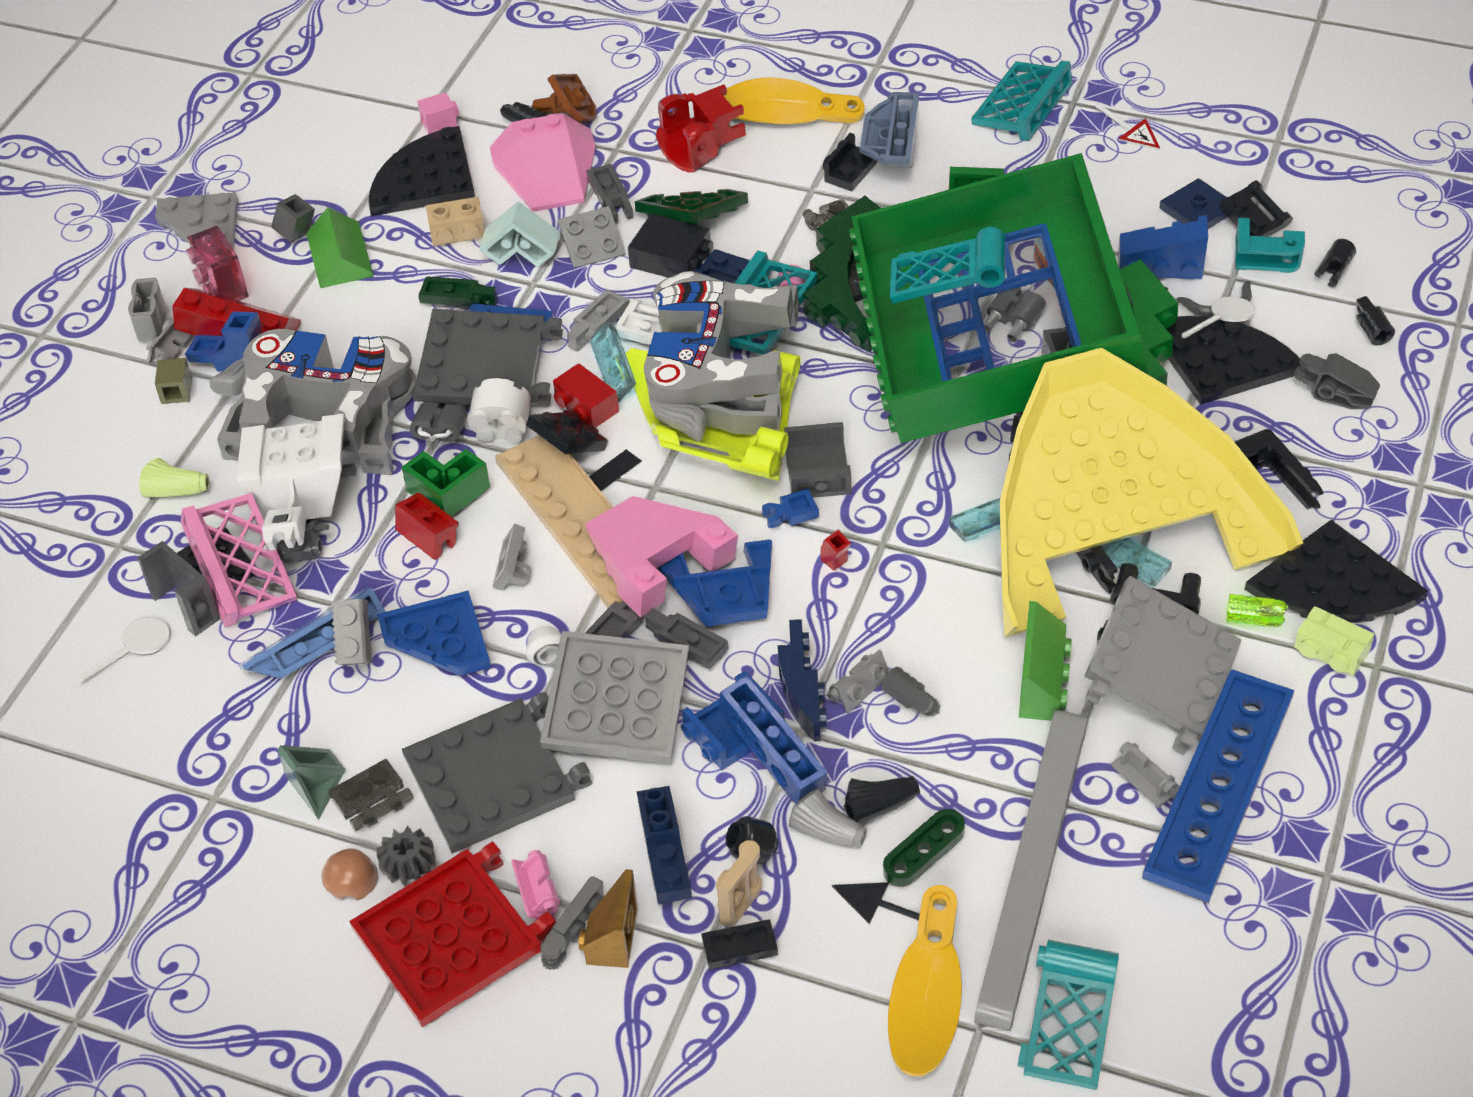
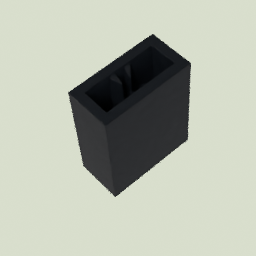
[628,213,713,278]

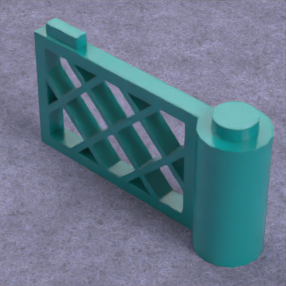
[890,227,1005,304]
[1018,939,1119,1090]

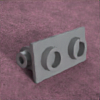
[146,317,193,364]
[827,650,889,714]
[1111,741,1180,808]

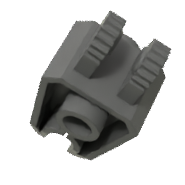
[1294,353,1380,409]

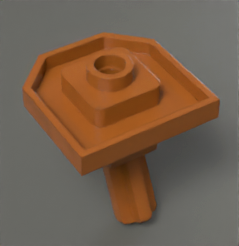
[531,74,597,122]

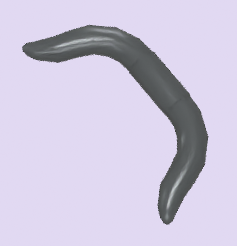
[1176,281,1252,317]

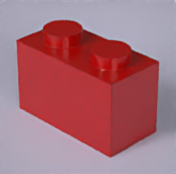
[553,363,619,428]

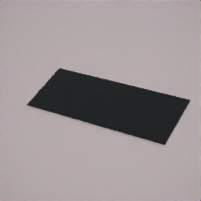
[589,449,642,491]

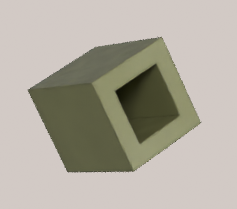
[154,358,192,404]

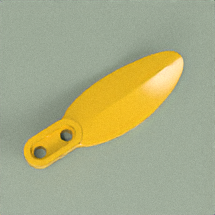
[724,77,865,124]
[888,885,962,1076]

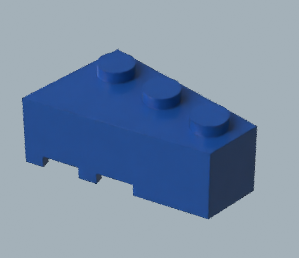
[1118,215,1208,279]

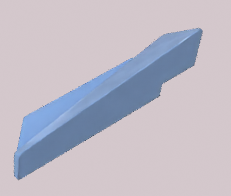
[238,587,386,678]

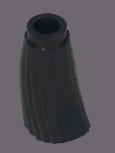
[843,776,920,824]

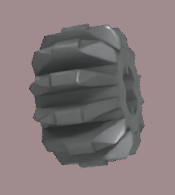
[376,825,436,886]

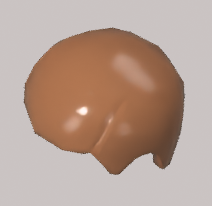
[321,848,378,900]

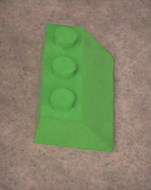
[1019,601,1072,721]

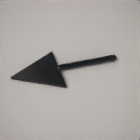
[832,882,920,925]

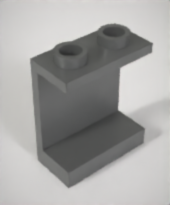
[784,422,852,498]
[137,541,220,637]

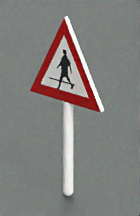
[1096,103,1161,150]

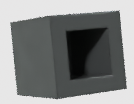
[271,194,315,243]

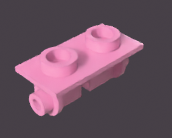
[511,850,560,921]

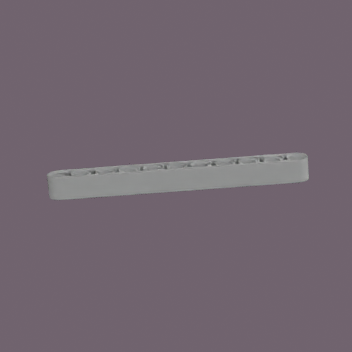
[974,710,1088,1031]

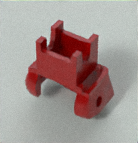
[656,84,746,173]

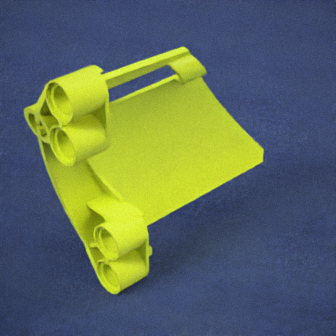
[624,348,801,481]

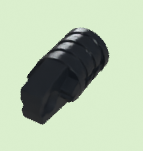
[1356,296,1395,346]

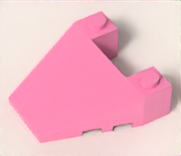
[585,496,738,617]

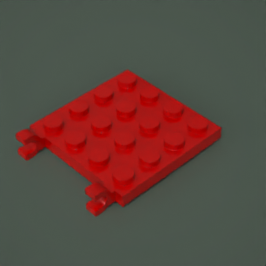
[349,841,556,1027]

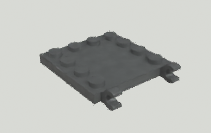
[413,309,563,405]
[401,692,592,854]

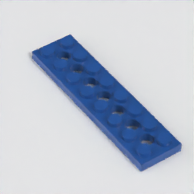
[1142,669,1295,903]

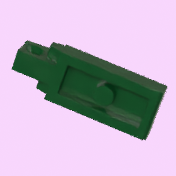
[418,276,498,307]

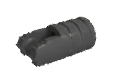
[881,666,941,717]

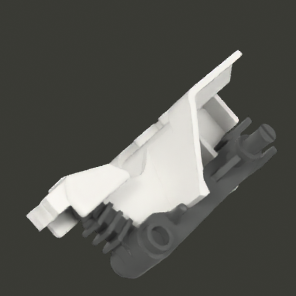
[237,413,357,563]

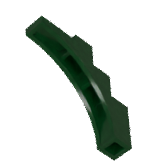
[803,195,881,352]

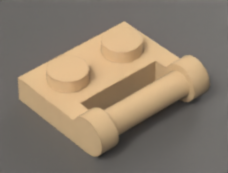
[716,840,762,928]

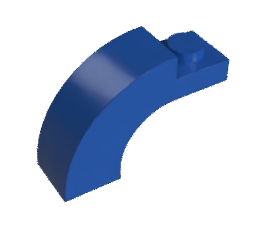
[185,312,261,372]

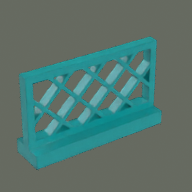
[971,60,1073,141]
[730,250,818,355]

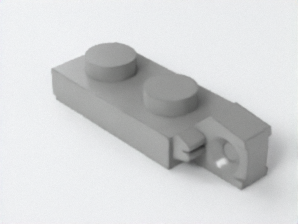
[567,289,630,351]

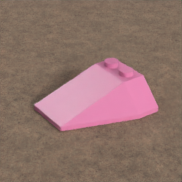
[490,113,596,212]

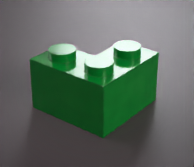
[401,449,490,517]

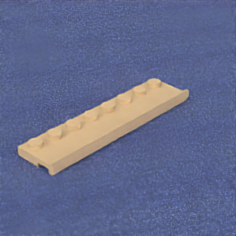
[495,435,669,608]

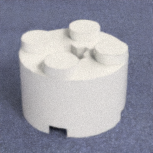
[468,378,531,443]

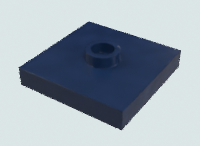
[1159,178,1228,229]

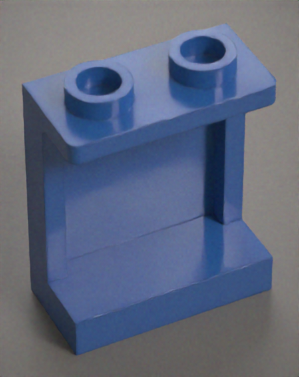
[681,671,785,770]

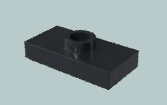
[701,919,778,970]

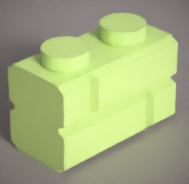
[1294,606,1375,676]

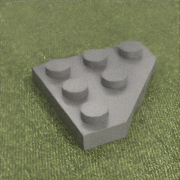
[155,192,238,255]

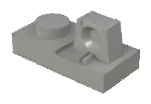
[492,523,531,590]

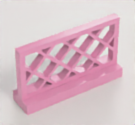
[180,493,297,627]

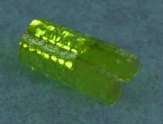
[1226,594,1288,627]

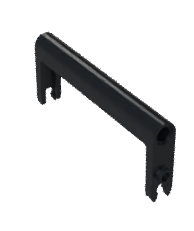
[1075,429,1324,594]

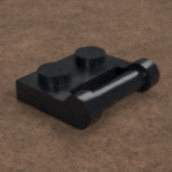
[1219,180,1293,237]

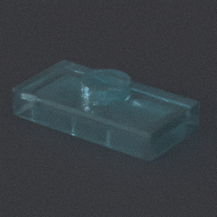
[1104,538,1172,587]

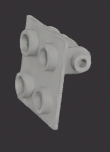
[558,206,626,268]

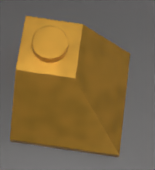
[579,869,638,968]

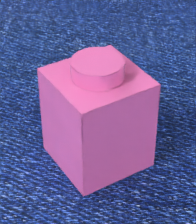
[417,92,459,134]

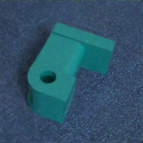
[1235,218,1305,273]

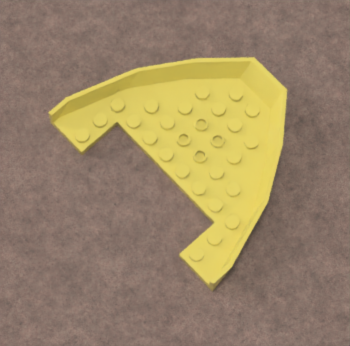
[1000,348,1303,637]

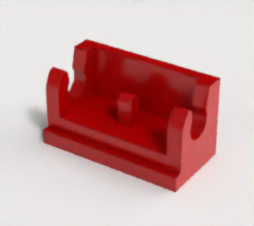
[395,492,459,560]

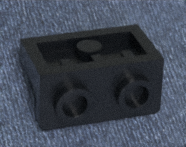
[823,133,878,192]

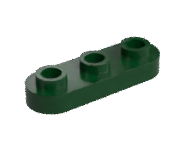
[883,809,965,887]

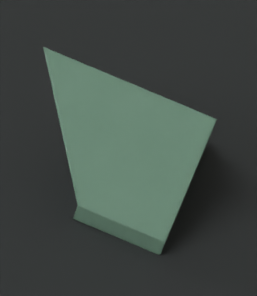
[277,745,346,820]

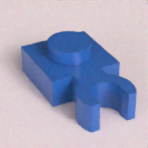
[762,489,819,528]

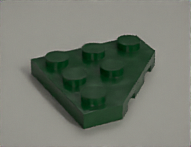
[634,189,748,225]

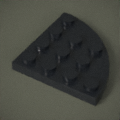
[369,126,475,216]
[1166,316,1300,405]
[1244,520,1428,623]

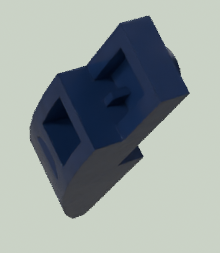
[777,619,827,741]
[636,786,692,904]

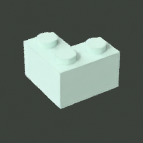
[479,201,560,267]

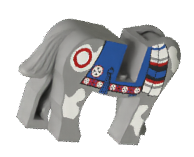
[644,271,800,442]
[209,329,416,475]

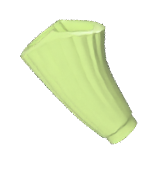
[139,458,209,497]

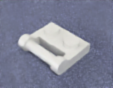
[614,299,662,345]

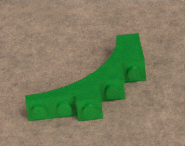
[1119,259,1179,386]

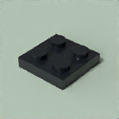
[526,410,608,454]

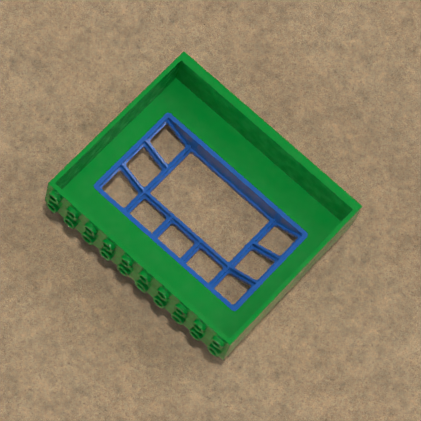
[849,153,1148,443]

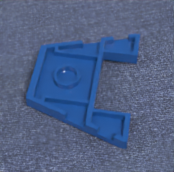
[657,539,772,627]

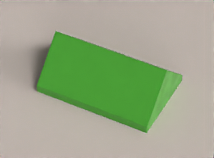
[306,207,374,288]

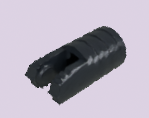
[500,102,547,122]
[1314,239,1356,287]

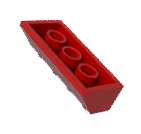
[172,287,301,336]

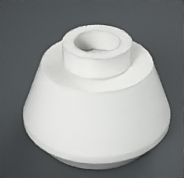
[526,626,561,667]

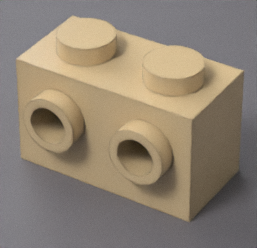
[426,197,485,246]

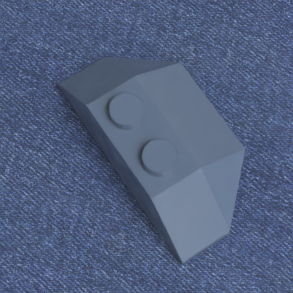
[860,92,919,168]

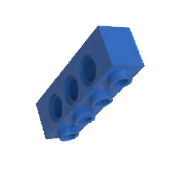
[719,675,828,804]

